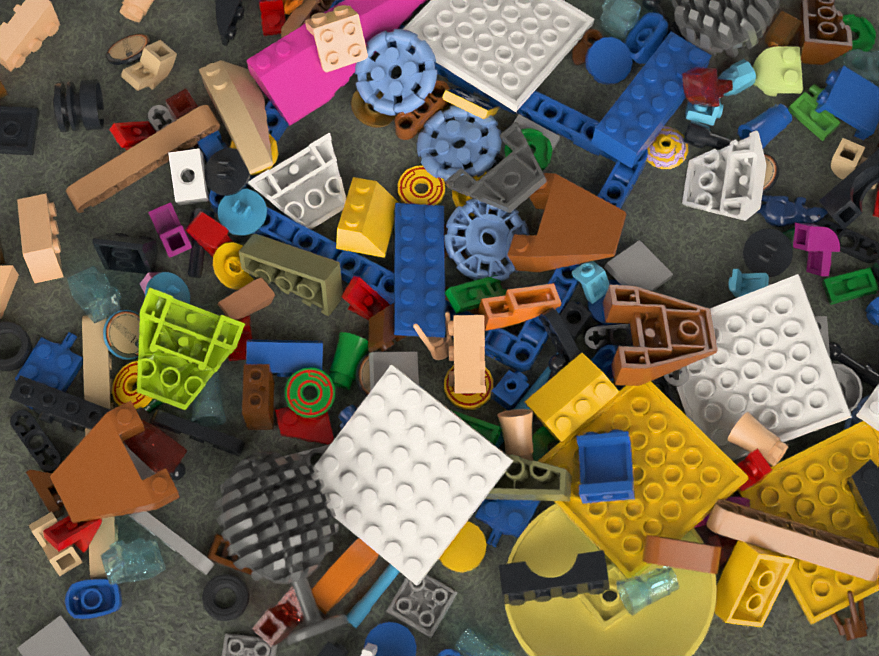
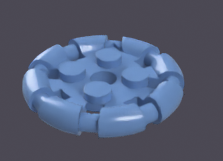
[354,29,437,115]
[417,105,502,181]
[444,198,530,281]

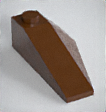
[799,0,853,65]

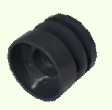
[53,79,104,133]

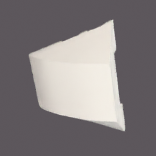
[682,130,766,221]
[248,133,346,230]

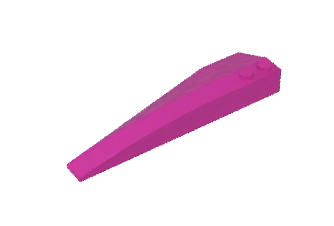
[247,0,426,126]

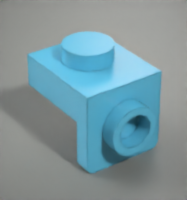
[729,269,769,298]

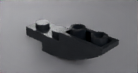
[215,0,245,46]

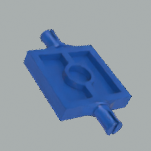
[15,332,83,409]
[475,499,541,547]

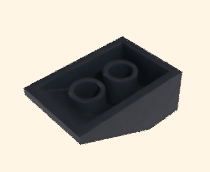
[92,233,159,274]

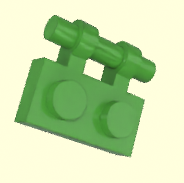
[788,84,841,141]

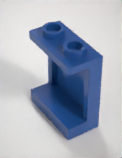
[815,66,879,140]
[577,429,635,504]

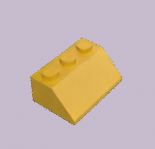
[336,177,399,258]
[524,352,619,442]
[714,540,795,627]

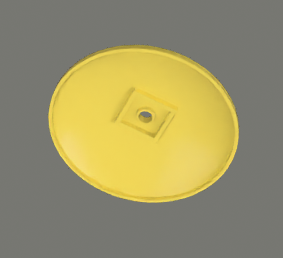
[505,504,717,656]

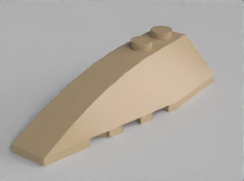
[199,60,273,174]

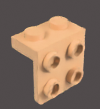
[305,5,368,72]

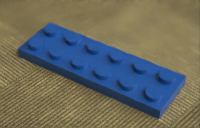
[394,203,445,338]

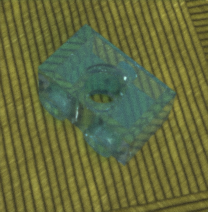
[600,0,641,43]

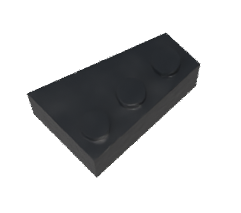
[847,459,879,545]

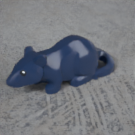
[756,195,828,227]

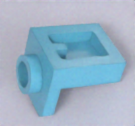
[685,95,723,126]
[572,261,610,304]

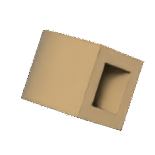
[121,40,177,91]
[831,138,877,189]
[29,512,83,576]

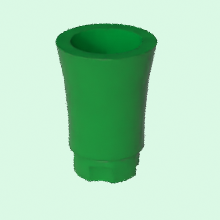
[329,332,369,390]

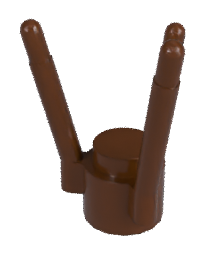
[831,590,868,641]

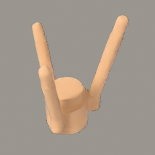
[413,312,454,360]

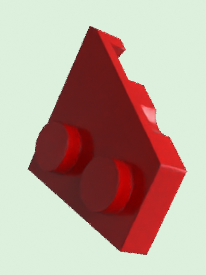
[275,407,334,445]

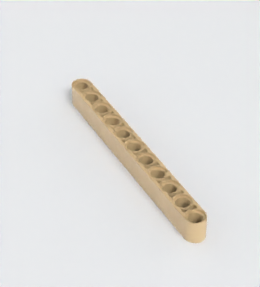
[82,314,120,581]

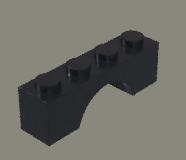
[819,149,879,229]
[499,550,610,606]

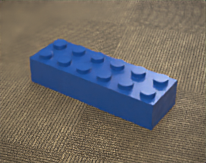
[591,32,711,168]

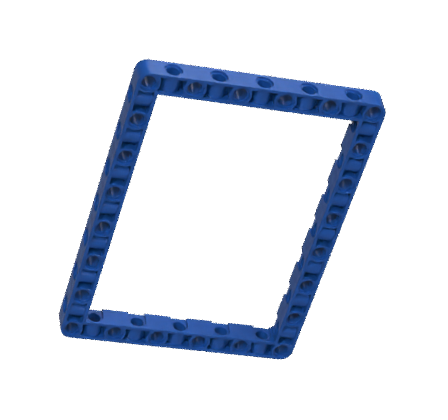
[209,0,648,372]

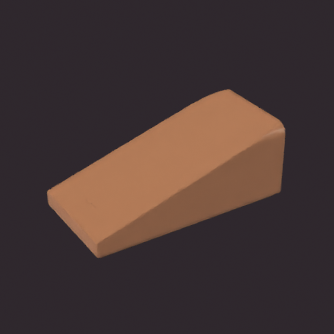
[218,277,275,320]

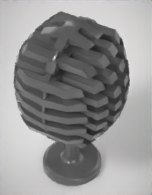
[671,0,783,58]
[214,451,348,645]

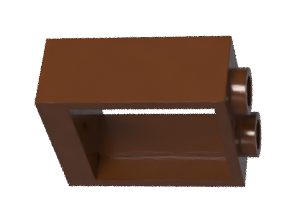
[242,364,275,430]

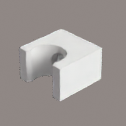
[168,149,210,205]

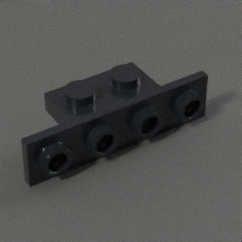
[9,375,111,433]

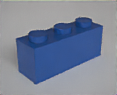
[246,339,323,377]

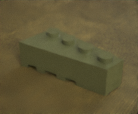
[239,233,343,317]
[485,453,572,501]

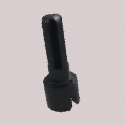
[683,120,733,150]
[188,208,215,278]

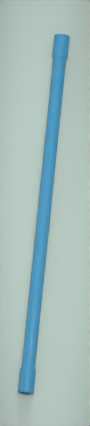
[347,352,559,629]

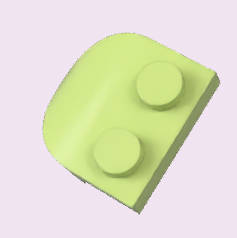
[752,47,803,96]

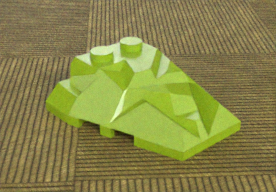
[137,287,245,410]

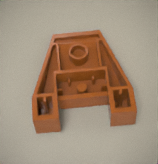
[507,173,626,272]
[603,285,718,386]
[50,401,180,523]

